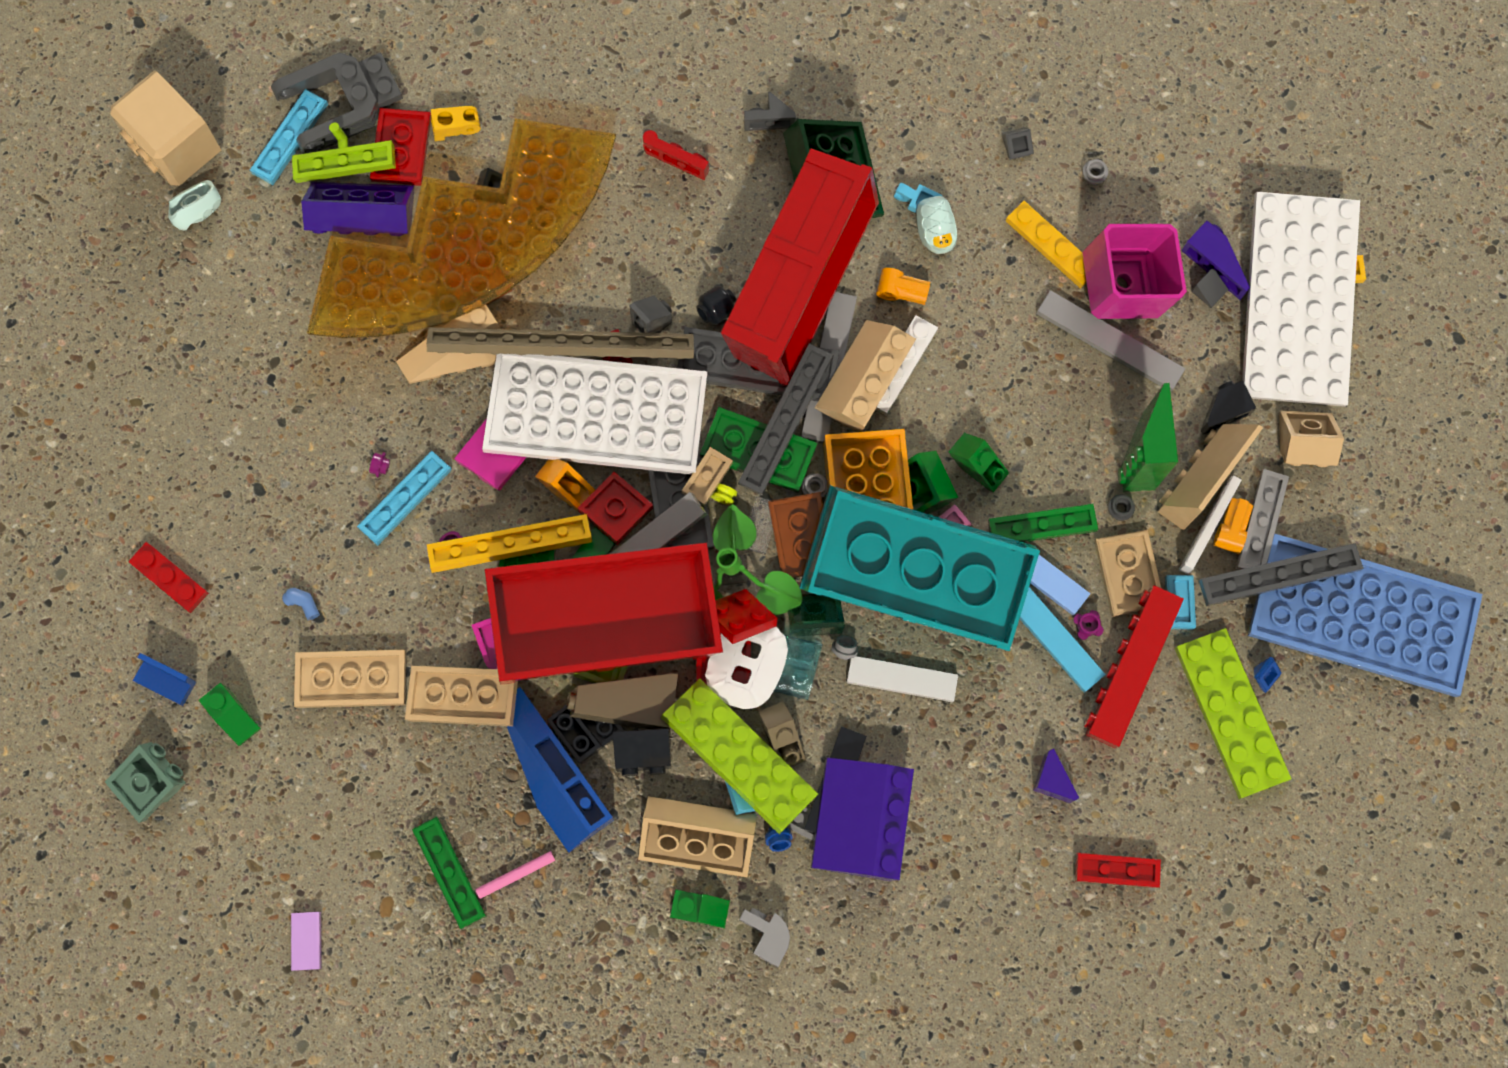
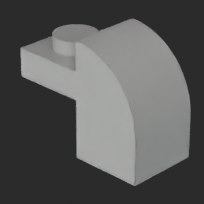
[739,908,790,968]

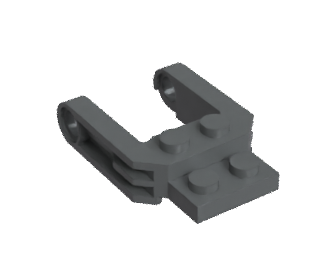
[271,52,403,154]

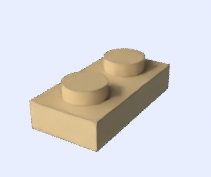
[682,447,733,507]

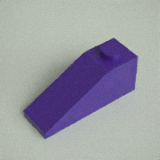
[1182,221,1250,300]

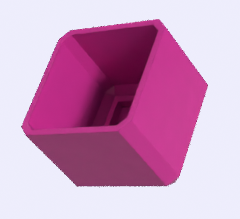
[1082,224,1187,319]

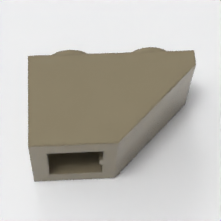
[758,701,806,767]

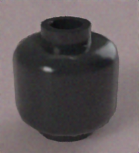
[696,286,736,325]

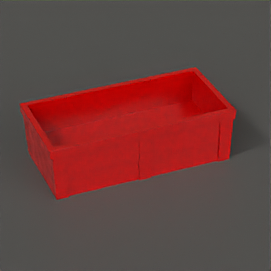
[721,148,879,387]
[485,543,723,685]

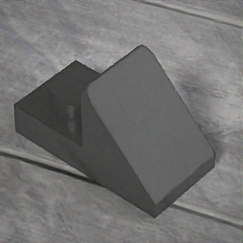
[744,92,796,131]

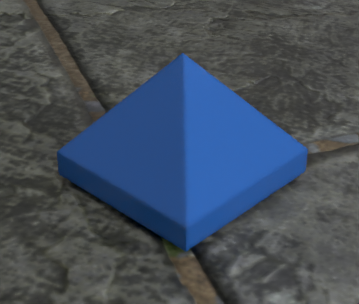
[1254,657,1282,693]

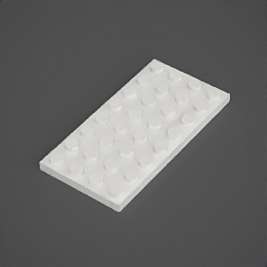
[1242,192,1360,406]
[482,354,707,475]

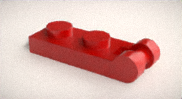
[643,130,709,180]

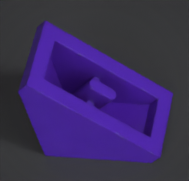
[1033,748,1079,803]

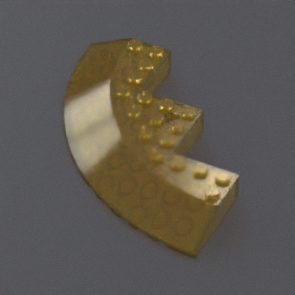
[307,118,617,338]

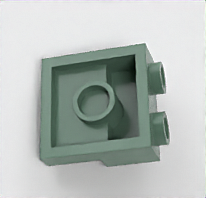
[105,742,186,823]

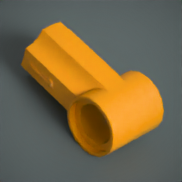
[876,268,931,305]
[1213,498,1253,554]

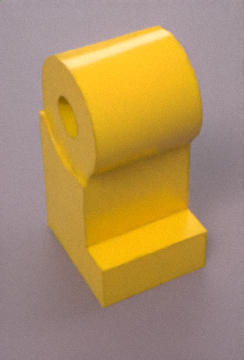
[430,106,481,141]

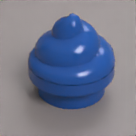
[765,827,793,852]

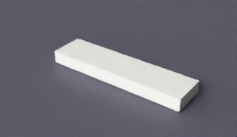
[1179,475,1242,575]
[847,656,958,702]

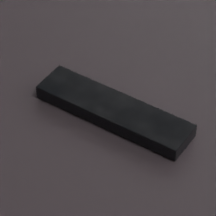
[804,726,867,834]

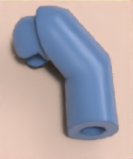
[282,588,320,620]

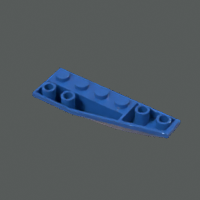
[507,687,614,853]

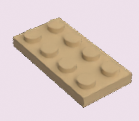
[294,650,406,708]
[405,666,518,726]

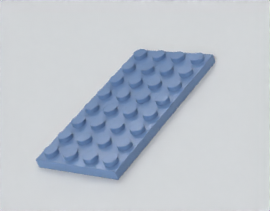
[1247,534,1483,697]

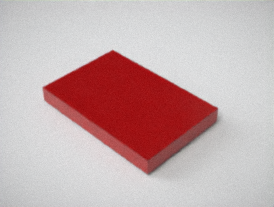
[370,108,431,186]

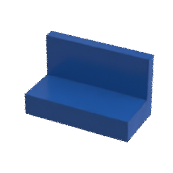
[132,653,196,706]

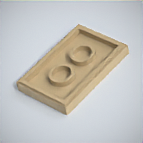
[1094,529,1161,617]

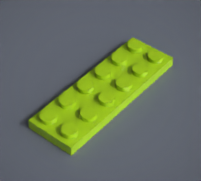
[1174,628,1292,799]
[661,679,818,834]

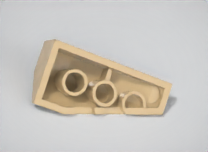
[396,301,500,384]

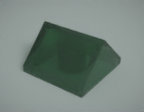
[787,594,844,637]

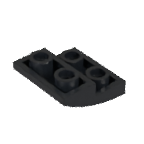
[547,704,625,763]

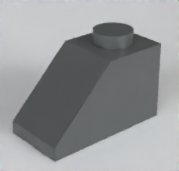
[629,295,672,333]

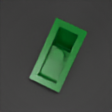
[670,890,730,929]

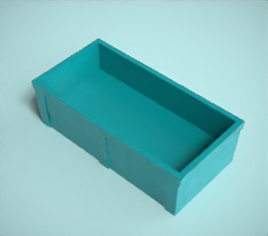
[799,485,1040,651]

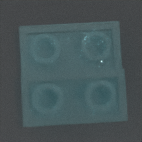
[774,634,822,700]

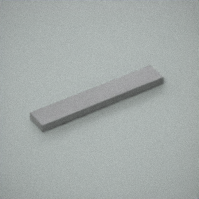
[1036,290,1186,392]
[801,292,857,444]

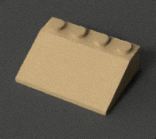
[1158,424,1263,531]

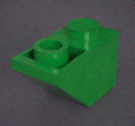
[948,432,1009,492]

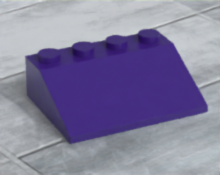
[811,758,914,881]

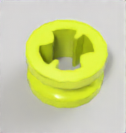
[711,484,737,506]

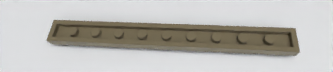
[426,327,694,359]

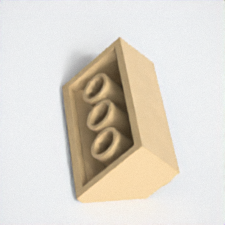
[815,320,916,432]
[638,796,757,877]

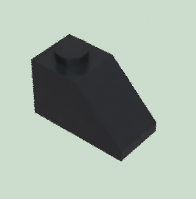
[1201,380,1256,435]

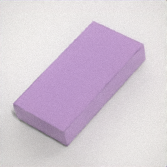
[291,912,322,971]

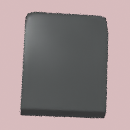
[1002,128,1034,160]
[1192,269,1229,308]

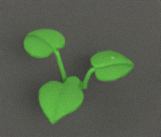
[713,504,803,615]

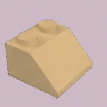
[1279,411,1344,467]

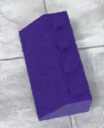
[301,182,414,236]

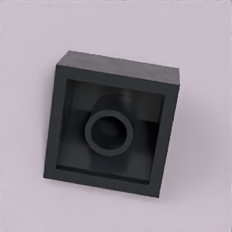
[613,729,671,776]

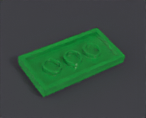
[700,407,817,493]

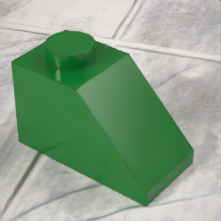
[198,683,261,746]

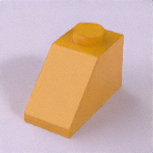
[535,459,595,511]

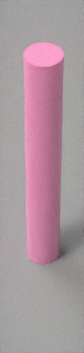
[475,851,555,899]

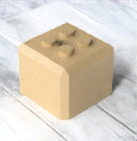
[110,70,222,186]

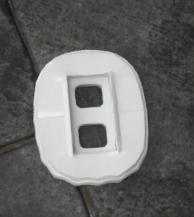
[705,627,788,709]

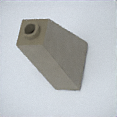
[566,673,678,730]

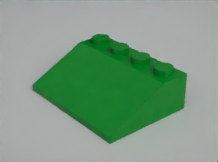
[1118,383,1178,492]

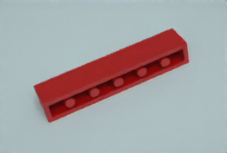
[1084,585,1184,749]

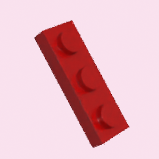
[128,541,209,613]
[1075,853,1161,888]

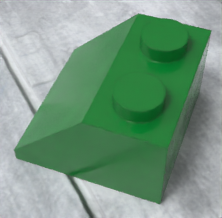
[908,451,959,514]

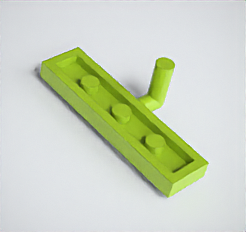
[292,122,396,183]

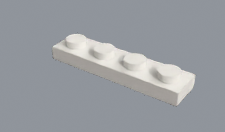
[875,315,938,416]

